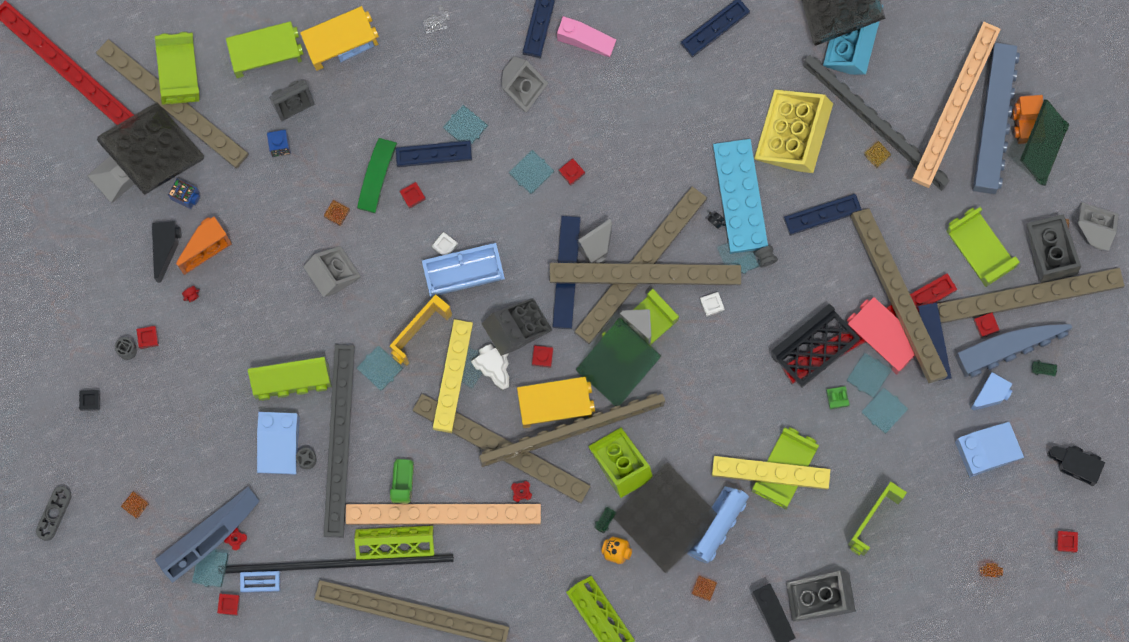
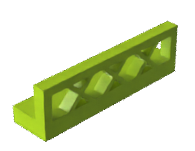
[354,526,434,560]
[566,576,635,642]

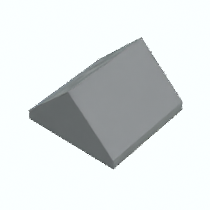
[620,309,651,347]

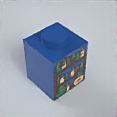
[267,130,291,157]
[168,179,200,209]

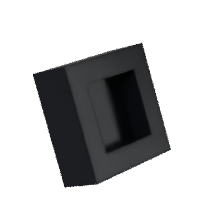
[79,390,100,411]

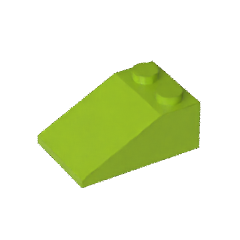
[588,427,654,498]

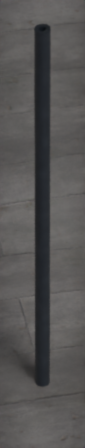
[219,554,454,574]

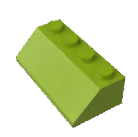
[248,357,332,401]

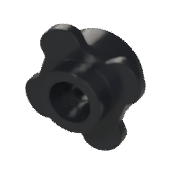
[707,212,725,229]

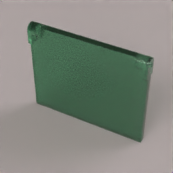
[1020,99,1069,186]
[576,318,662,406]

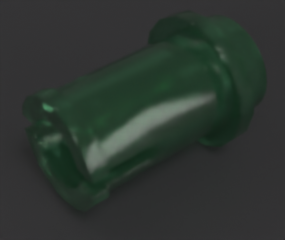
[1031,360,1057,377]
[594,507,616,533]

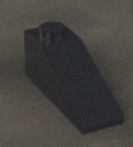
[152,221,181,283]
[751,583,796,642]

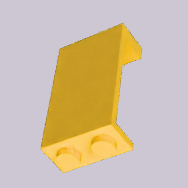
[300,6,379,71]
[390,294,452,366]
[517,377,595,428]

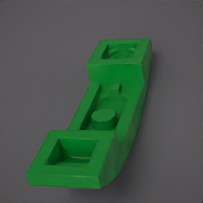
[357,138,397,214]

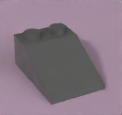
[269,80,315,122]
[1026,214,1081,283]
[786,571,856,622]

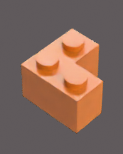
[1011,95,1045,144]

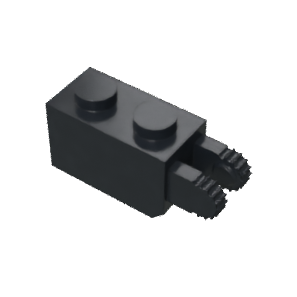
[1048,446,1105,486]

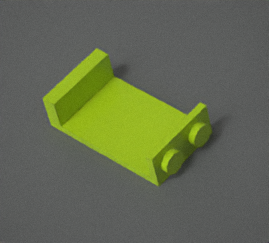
[226,21,304,78]
[155,32,200,105]
[946,207,1020,287]
[601,289,679,366]
[751,427,819,509]
[848,481,907,556]

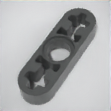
[36,486,72,541]

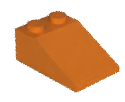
[176,216,232,275]

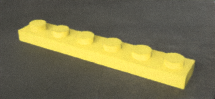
[433,319,473,433]
[712,456,831,490]

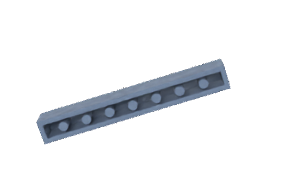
[973,43,1020,194]

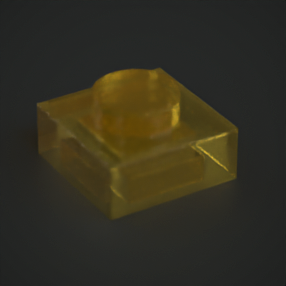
[864,141,891,168]

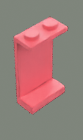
[847,297,915,375]

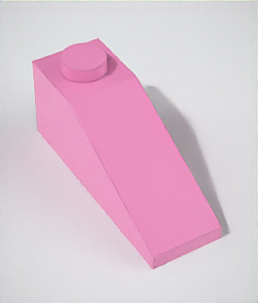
[557,16,616,57]

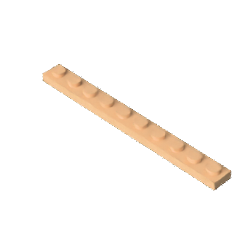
[912,22,1001,188]
[346,504,541,525]

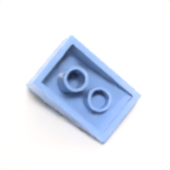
[257,412,300,475]
[955,422,1024,478]

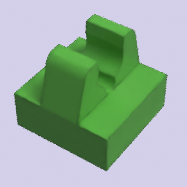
[826,386,849,409]

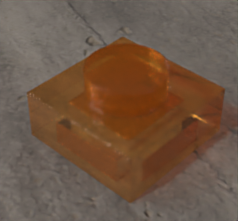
[324,200,350,227]
[121,492,149,519]
[980,563,1003,578]
[692,576,717,602]

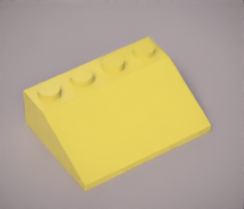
[754,90,833,173]

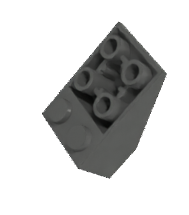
[482,298,552,356]

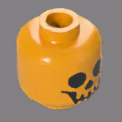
[602,536,632,564]

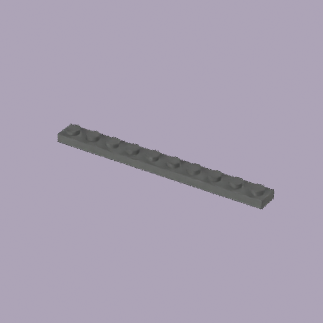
[803,55,949,191]
[324,345,355,538]

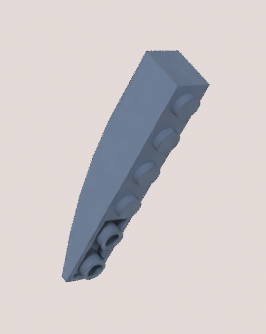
[955,324,1072,378]
[155,487,259,583]

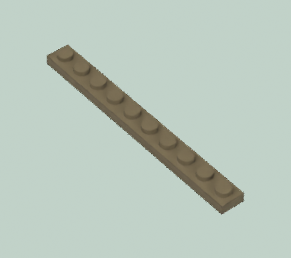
[96,39,249,169]
[574,186,707,345]
[851,208,948,384]
[550,263,741,285]
[937,268,1125,324]
[479,393,665,467]
[413,394,591,504]
[314,580,510,642]

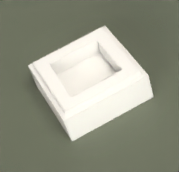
[431,232,458,256]
[700,292,725,317]

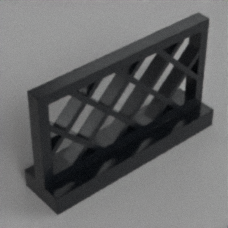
[771,303,860,388]

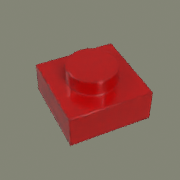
[558,158,585,186]
[400,182,426,209]
[974,312,1000,338]
[136,326,159,349]
[532,346,553,368]
[1056,531,1078,553]
[217,594,240,616]

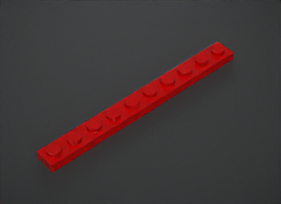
[0,0,139,134]
[782,273,957,384]

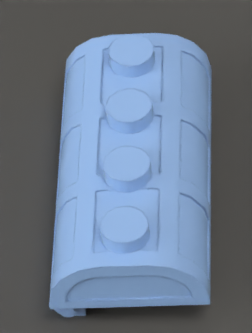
[422,243,505,297]
[684,486,749,564]

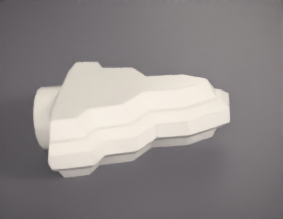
[471,344,509,390]

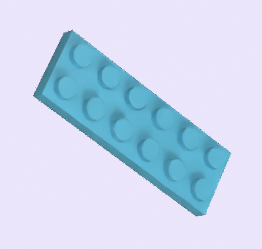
[713,139,768,254]

